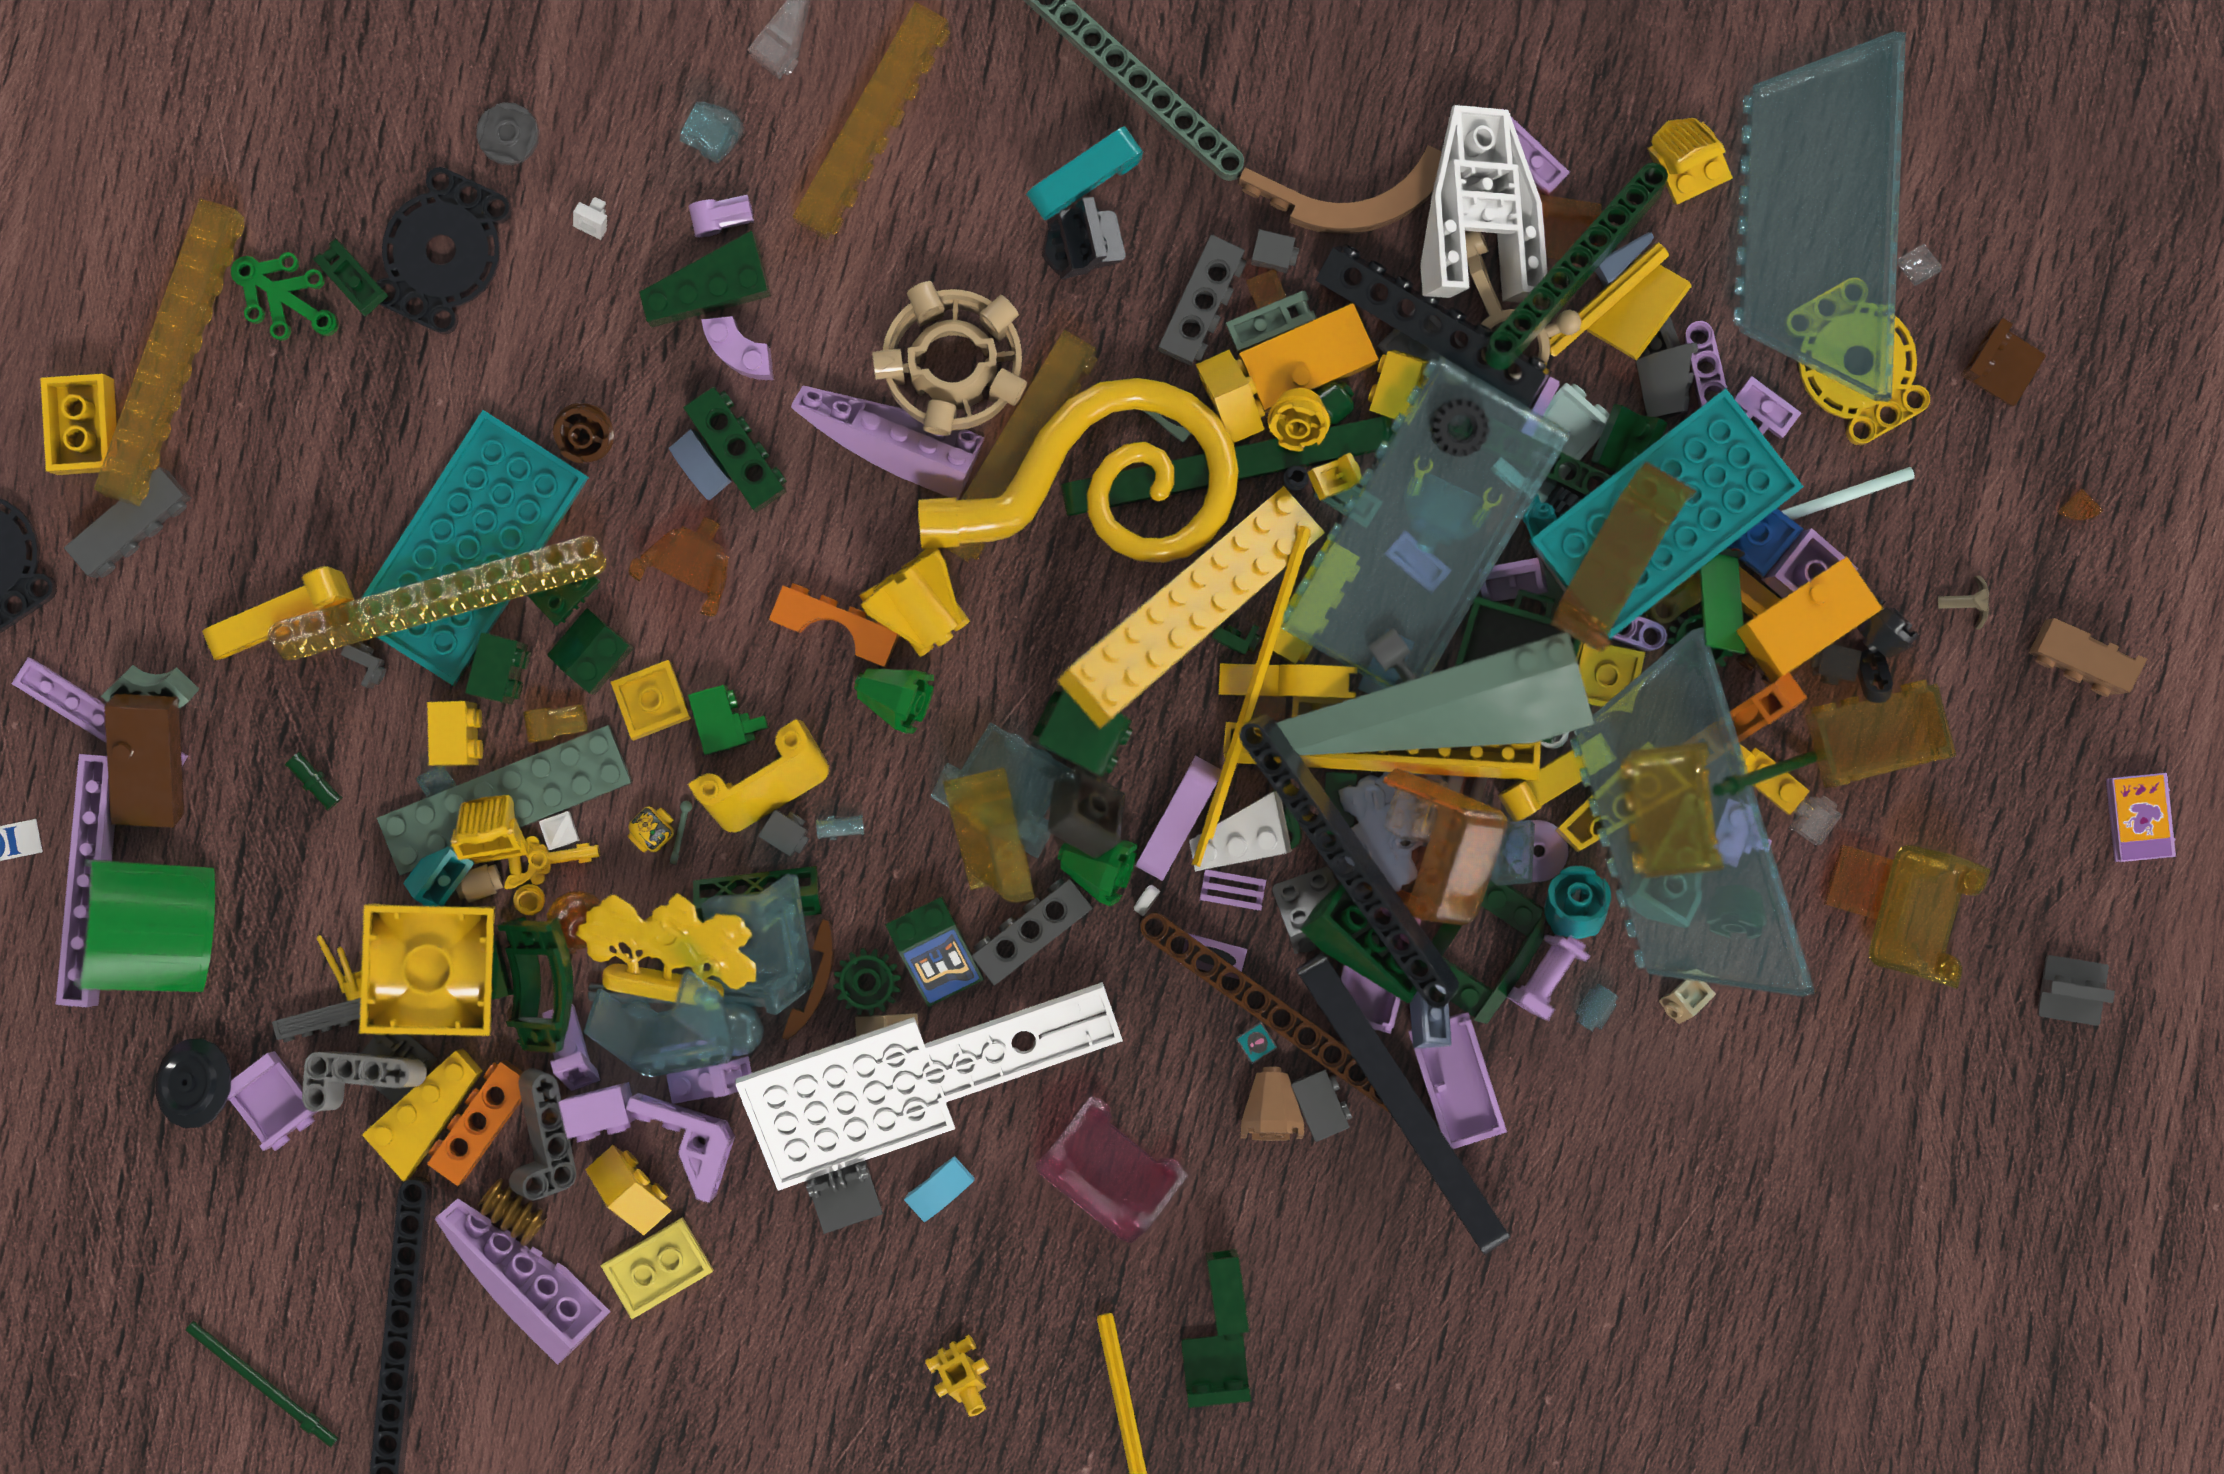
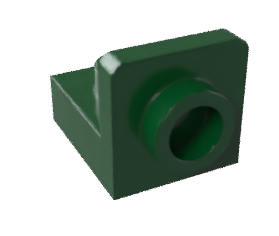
[1211,624,1261,656]

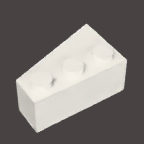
[1189,791,1292,871]

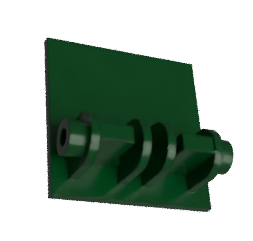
[520,544,601,626]

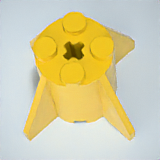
[859,548,970,657]

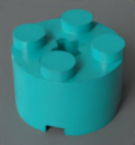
[1544,866,1611,939]

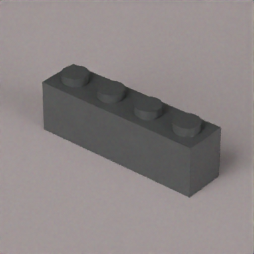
[64,467,191,578]

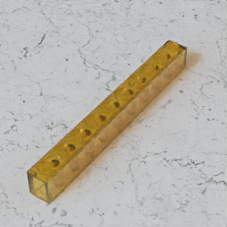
[94,198,244,507]

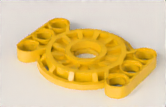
[1784,278,1930,445]

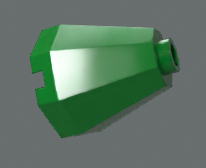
[854,669,934,734]
[1058,838,1137,907]

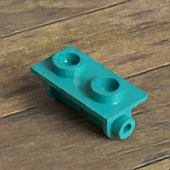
[1523,493,1557,539]

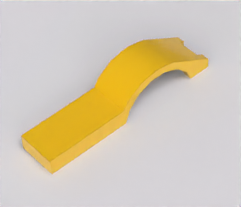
[1219,663,1357,699]

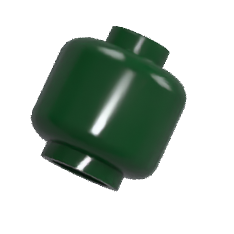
[1314,381,1354,426]

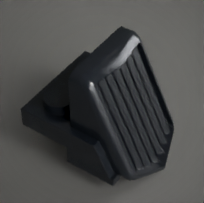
[1042,197,1126,280]

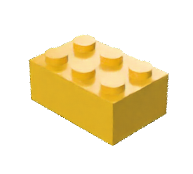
[40,374,119,475]

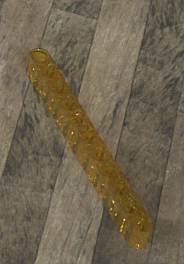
[268,536,607,661]

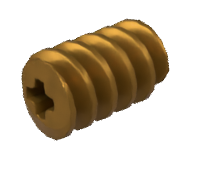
[478,1178,547,1246]

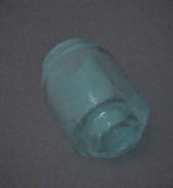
[1575,984,1619,1032]

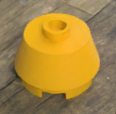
[1267,388,1330,451]

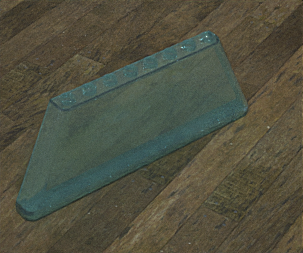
[1734,32,1906,402]
[1570,627,1815,997]

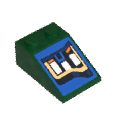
[885,896,984,1007]

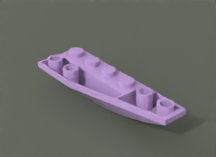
[791,386,985,500]

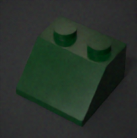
[547,608,635,695]

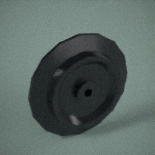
[155,1038,231,1128]

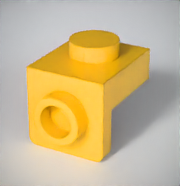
[1307,453,1363,501]

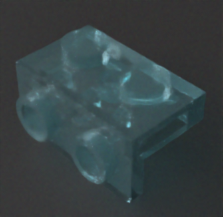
[1483,817,1535,886]

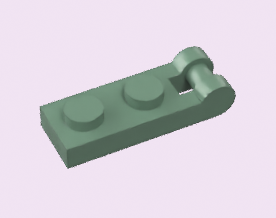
[1226,291,1317,353]

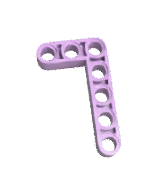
[1685,321,1727,408]

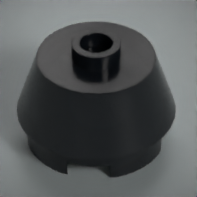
[1857,596,1920,658]

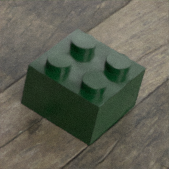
[465,632,531,705]

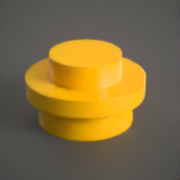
[513,884,545,915]

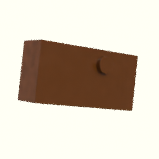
[104,694,184,828]

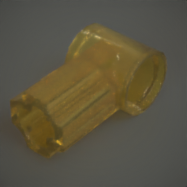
[1645,574,1702,625]
[523,705,588,743]

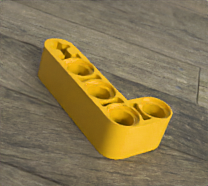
[1497,732,1617,822]

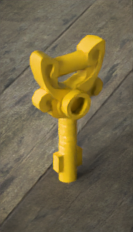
[504,836,600,889]

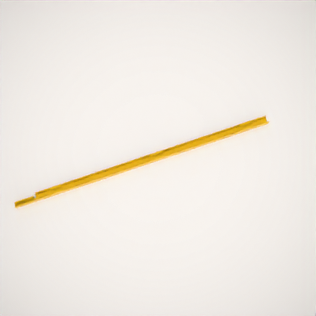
[1192,526,1312,867]

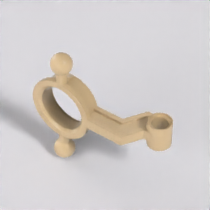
[1442,231,1581,386]

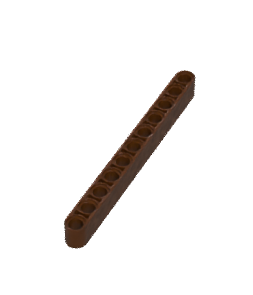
[1140,912,1389,1112]

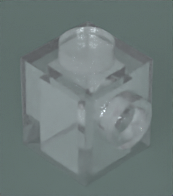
[1789,795,1842,845]

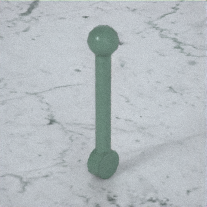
[670,801,692,865]

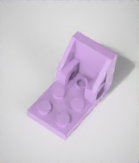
[626,1093,735,1203]

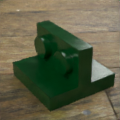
[1591,404,1668,474]

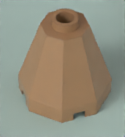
[1240,1067,1304,1141]

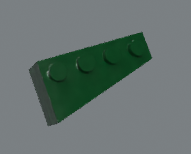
[639,231,771,328]

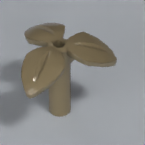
[1938,575,1989,629]

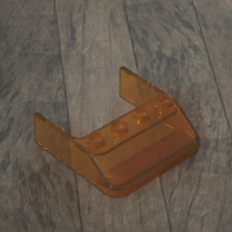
[1363,768,1508,925]

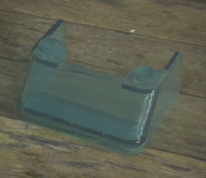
[584,970,734,1077]

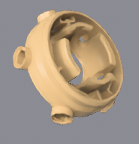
[872,281,1027,436]

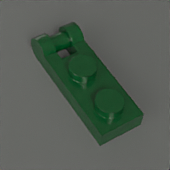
[313,238,388,317]

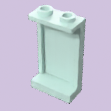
[1489,383,1610,505]

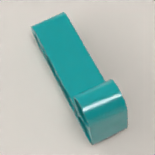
[1026,126,1143,221]

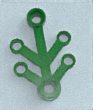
[231,252,339,341]

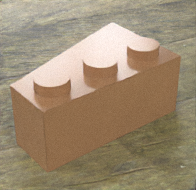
[2029,618,2147,697]

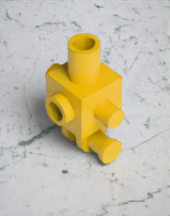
[925,1335,989,1416]

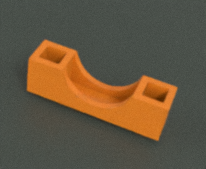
[769,583,900,668]
[1681,672,1807,770]

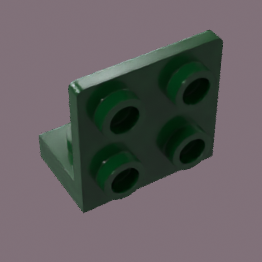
[1181,1335,1251,1408]

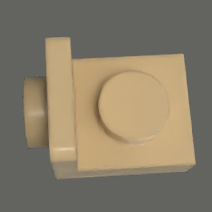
[1659,971,1716,1024]

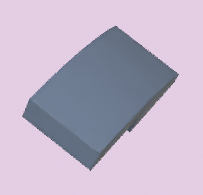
[669,429,732,500]

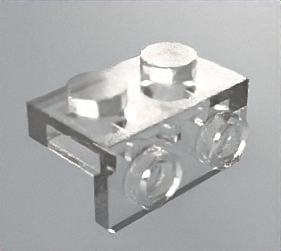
[1384,771,1449,843]

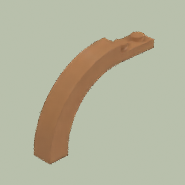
[1238,145,1442,234]

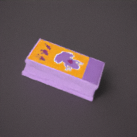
[2106,773,2176,862]

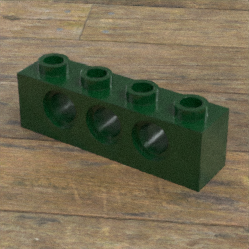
[683,387,787,513]

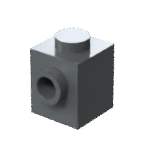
[1251,229,1299,273]
[758,810,810,856]

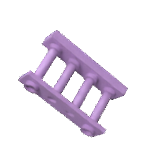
[1507,934,1589,1020]

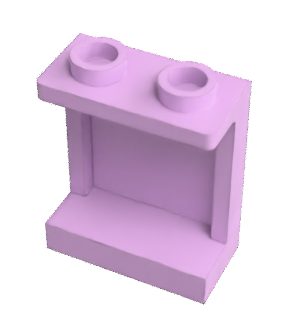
[227,1051,318,1151]

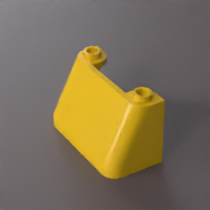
[688,719,829,832]

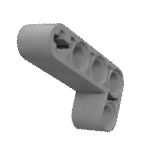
[302,1051,427,1112]

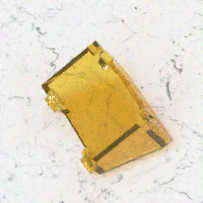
[1869,845,1991,989]

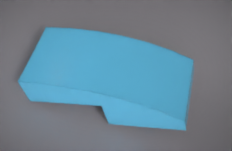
[904,1156,975,1223]

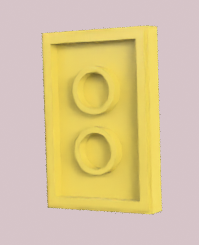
[600,1217,714,1319]

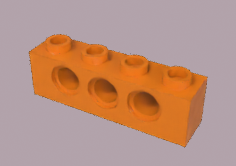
[427,1060,523,1186]

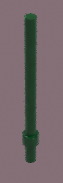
[1712,751,1818,797]
[185,1321,339,1448]

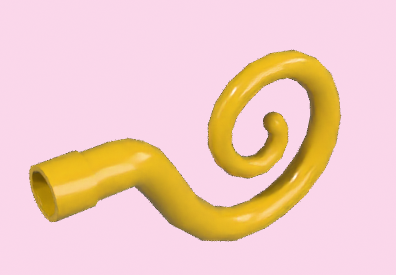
[918,378,1239,563]

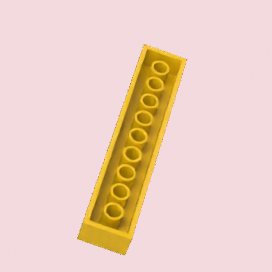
[1057,486,1325,728]

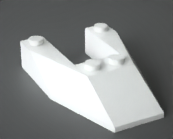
[1420,105,1547,302]

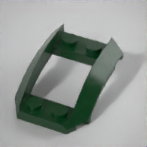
[1418,874,1545,1024]
[497,916,573,1053]

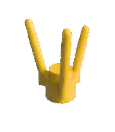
[317,935,362,1001]

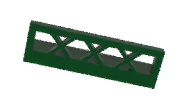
[693,866,822,923]

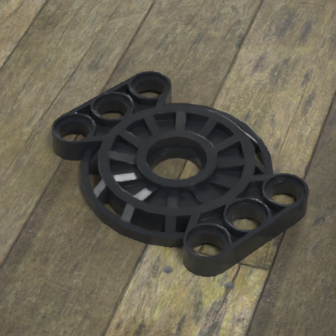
[377,167,512,335]
[0,499,57,634]

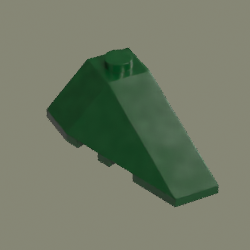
[1300,882,1417,1004]

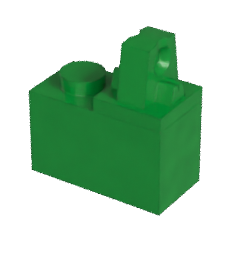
[688,685,769,755]

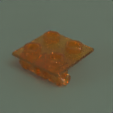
[1540,195,1603,260]

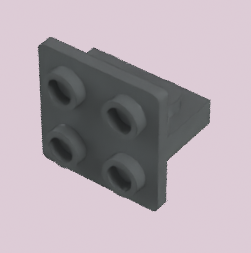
[2037,955,2115,1026]

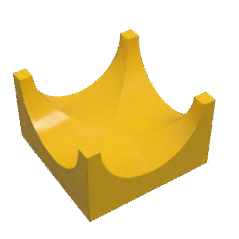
[360,904,495,1036]

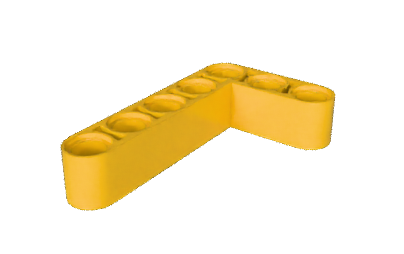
[202,567,355,660]

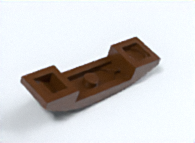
[782,919,835,1040]

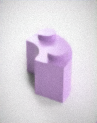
[702,316,774,380]

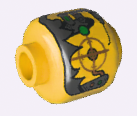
[627,806,674,853]

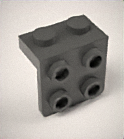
[1272,867,1336,954]

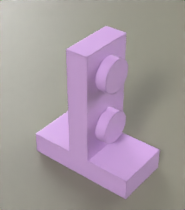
[542,1004,600,1091]
[666,1056,752,1104]

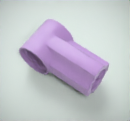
[689,195,754,237]

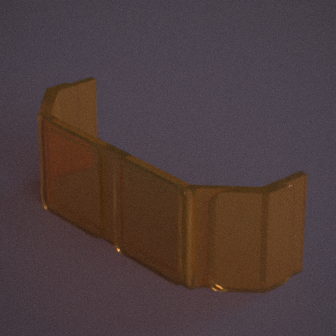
[1551,462,1697,653]

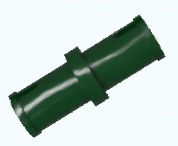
[285,752,343,811]

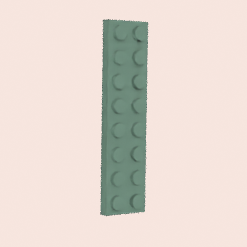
[377,725,633,876]

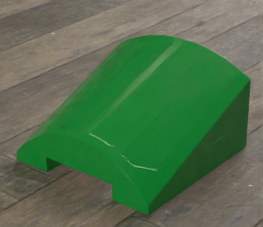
[74,859,215,992]

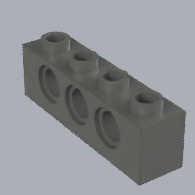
[1158,235,1247,367]
[971,878,1093,986]

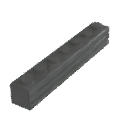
[272,998,361,1043]

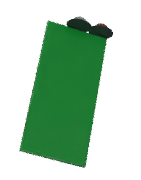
[1699,548,1746,654]

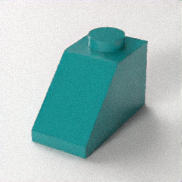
[403,846,475,907]

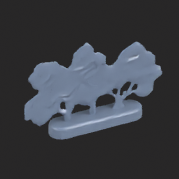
[1338,772,1464,892]

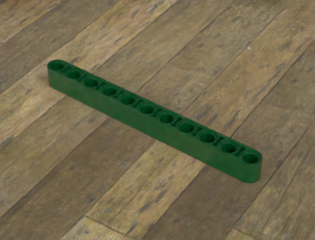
[1060,416,1397,516]

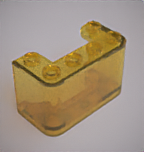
[1806,679,1956,788]
[1621,742,1724,879]

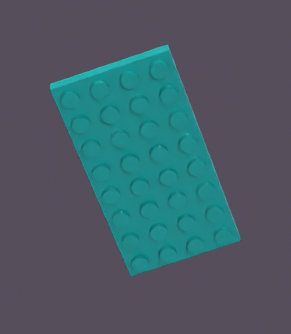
[1529,388,1804,641]
[348,410,589,686]

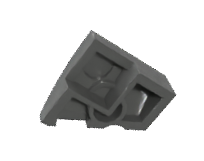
[1636,343,1698,420]

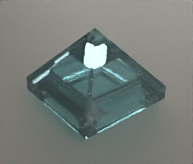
[416,766,457,798]

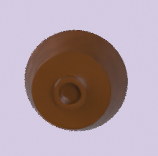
[553,403,614,463]

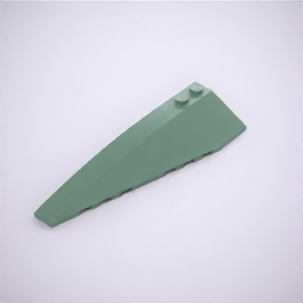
[1271,632,1594,757]

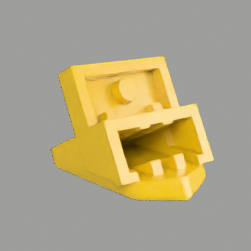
[1647,118,1733,205]
[451,795,528,864]

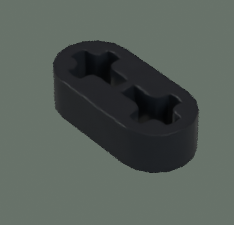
[1856,649,1893,703]

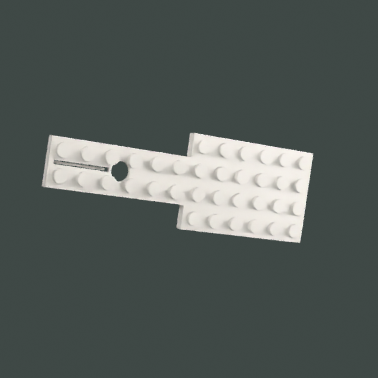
[735,982,1123,1190]

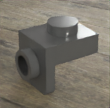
[340,641,386,689]

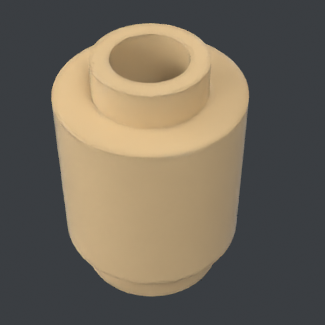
[456,864,504,903]

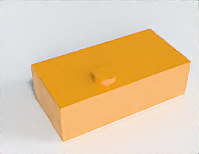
[1238,303,1379,413]
[1736,557,1883,683]

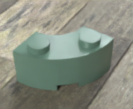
[101,665,199,708]

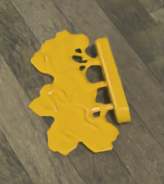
[576,893,756,1008]

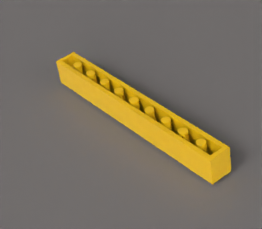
[1223,722,1541,781]

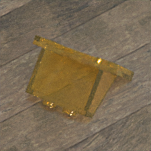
[943,767,1034,902]

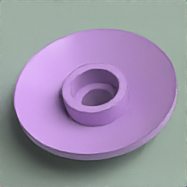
[1506,820,1568,882]

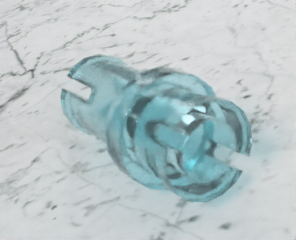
[816,815,864,840]

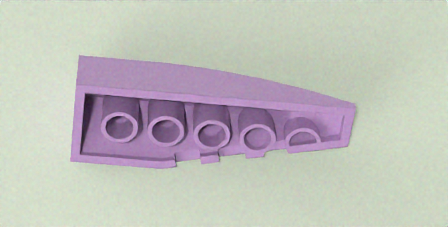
[435,1199,611,1365]

